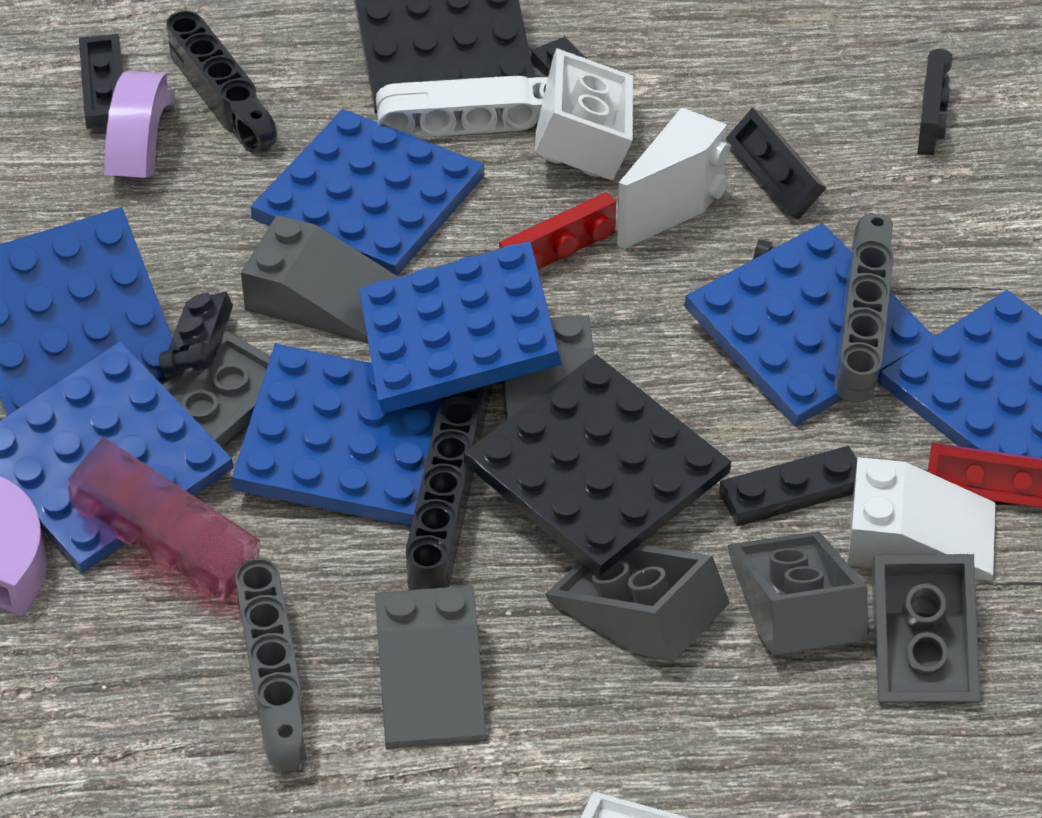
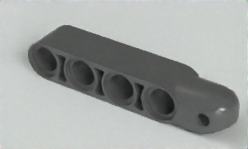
[834,213,894,403]
[235,558,307,772]

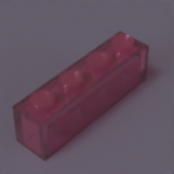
[68,437,260,602]

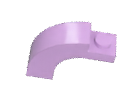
[104,71,175,178]
[0,476,47,617]

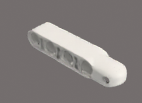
[376,76,548,138]

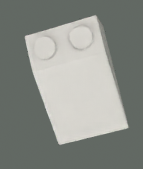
[535,49,633,181]
[617,107,730,249]
[848,457,995,581]

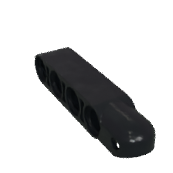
[166,11,278,153]

